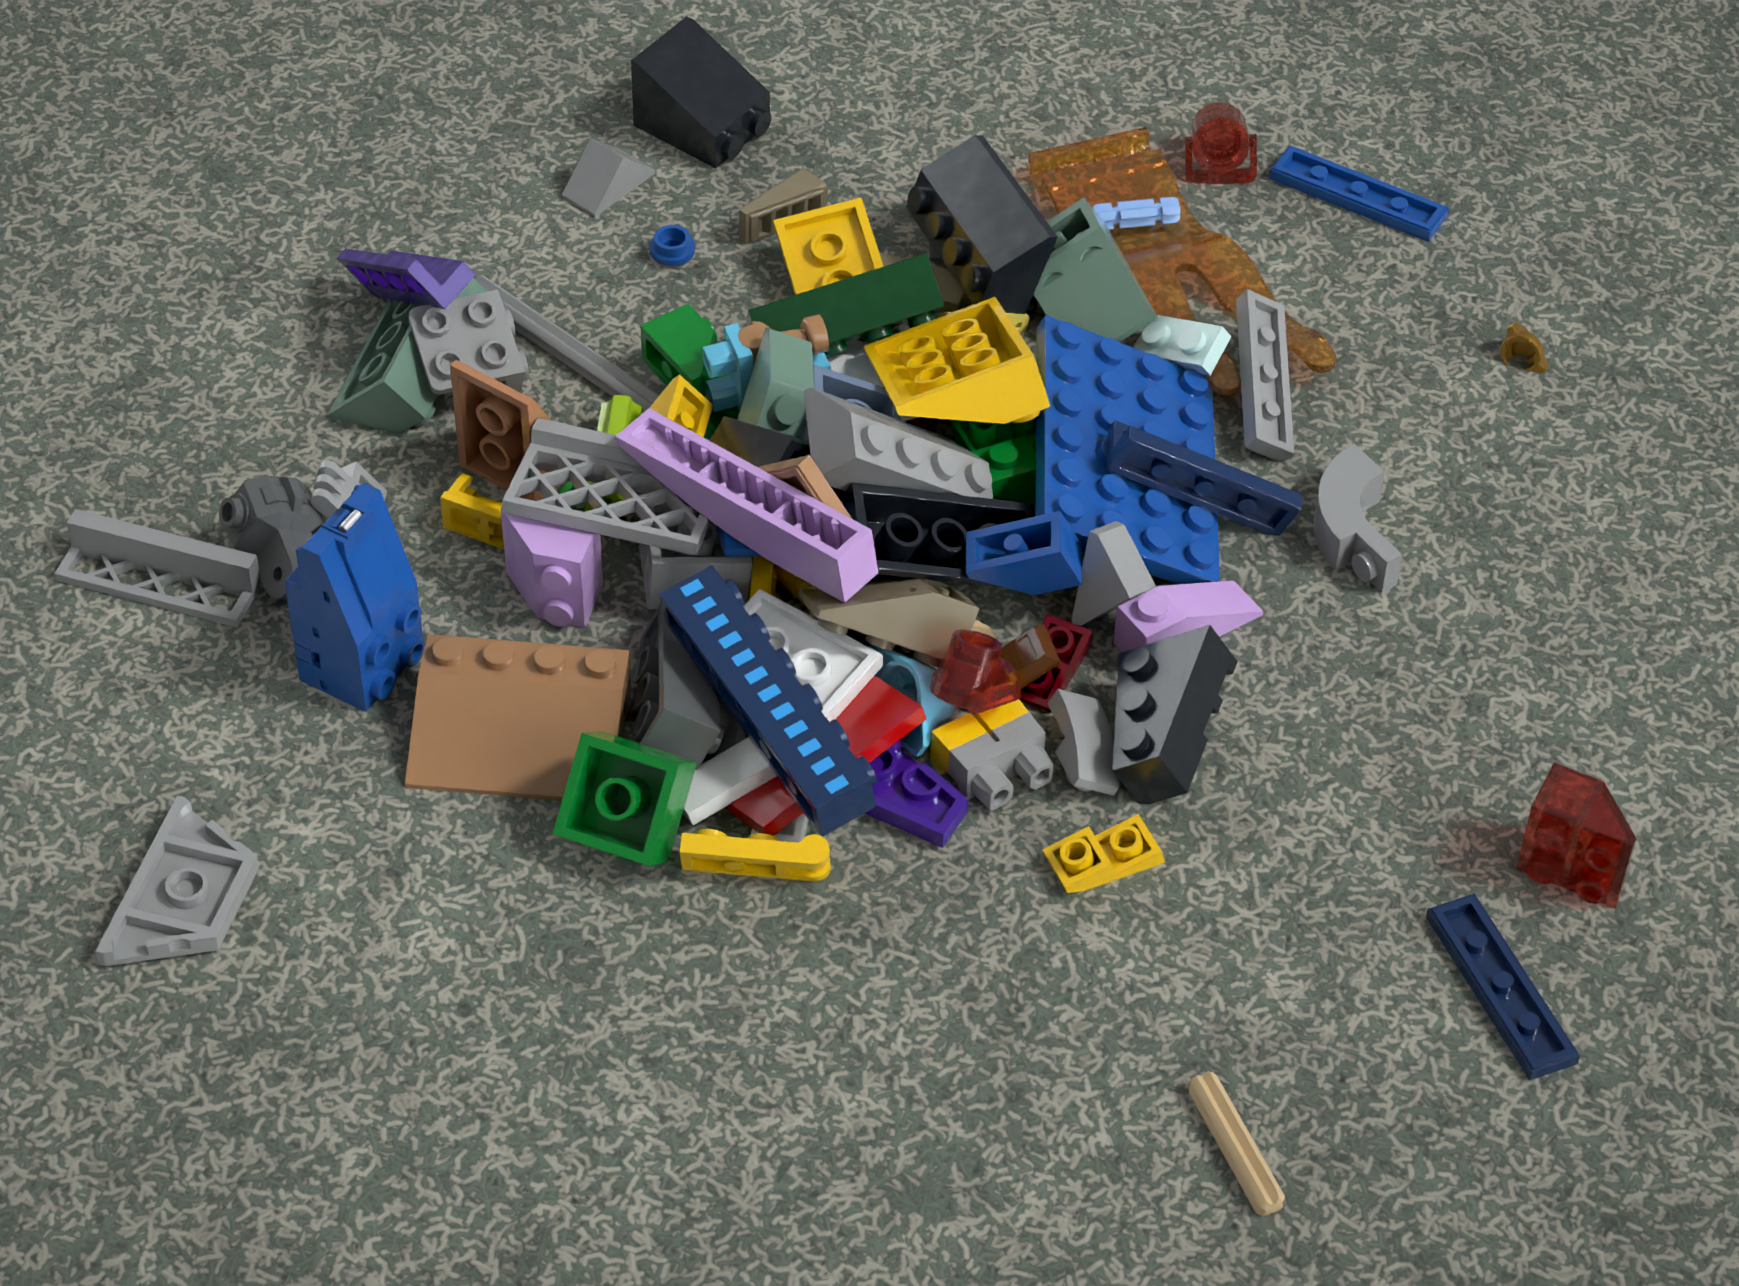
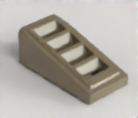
[739,168,828,245]

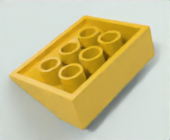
[863,297,1051,424]

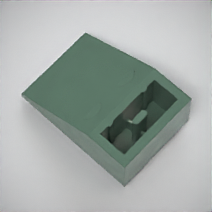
[1034,197,1157,342]

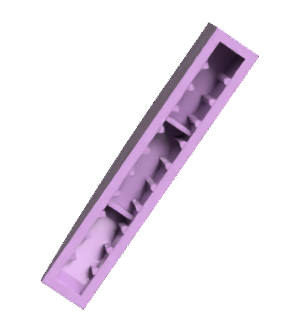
[615,408,878,603]

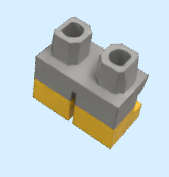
[930,692,1053,811]

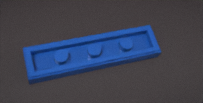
[1268,145,1449,242]

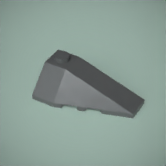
[626,603,725,770]

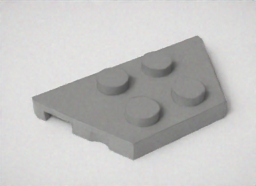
[95,795,259,966]

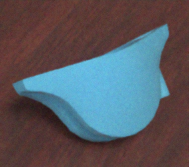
[868,644,957,757]

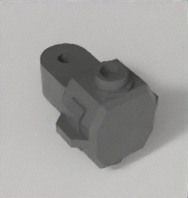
[219,475,323,600]

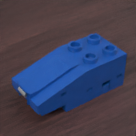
[284,482,425,712]

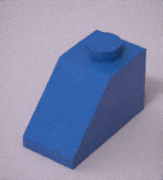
[966,511,1082,595]

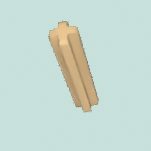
[1189,1071,1285,1216]

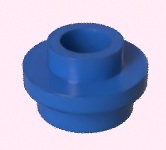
[650,225,695,266]

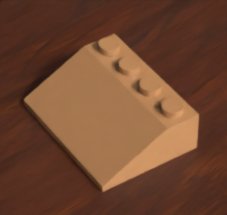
[405,634,632,801]

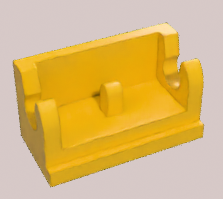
[440,473,504,549]

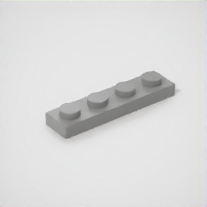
[1236,289,1294,461]

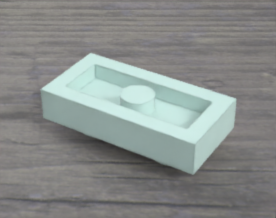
[1133,315,1231,376]

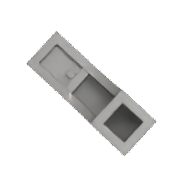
[1314,443,1402,593]

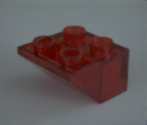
[1516,763,1637,909]

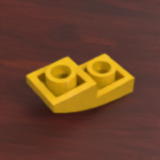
[1042,814,1165,893]

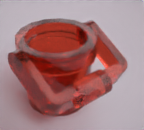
[929,629,1022,714]

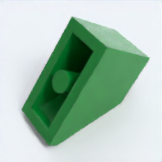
[640,304,717,397]

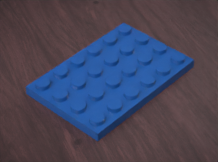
[1036,315,1220,584]

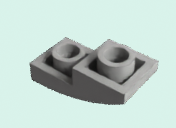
[1048,689,1119,795]

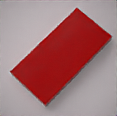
[724,675,927,836]

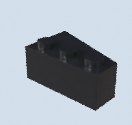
[1112,625,1238,804]

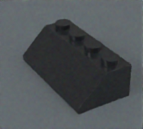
[906,135,1058,314]
[840,483,1035,588]

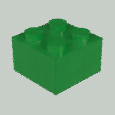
[553,731,697,866]

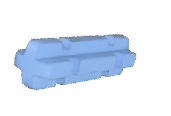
[1092,197,1181,230]

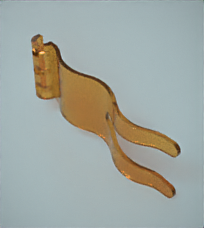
[1028,127,1336,396]

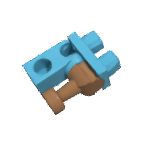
[702,314,831,412]

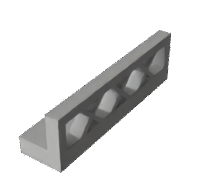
[54,509,262,627]

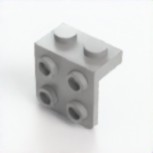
[408,289,529,395]

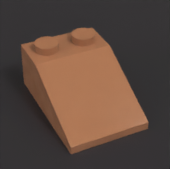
[450,360,555,501]

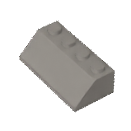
[804,387,993,499]

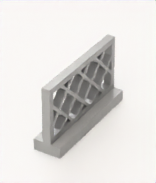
[502,418,711,556]

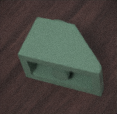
[737,328,814,439]

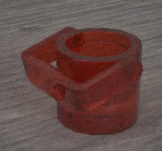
[1185,102,1257,184]

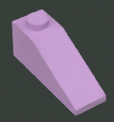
[1113,581,1263,652]

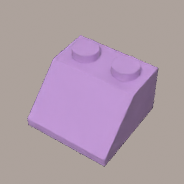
[501,506,603,628]

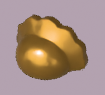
[1500,321,1548,373]

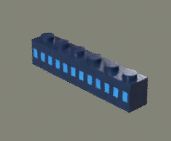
[659,565,877,837]

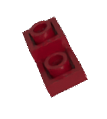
[1015,614,1094,712]

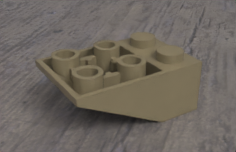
[797,575,980,667]

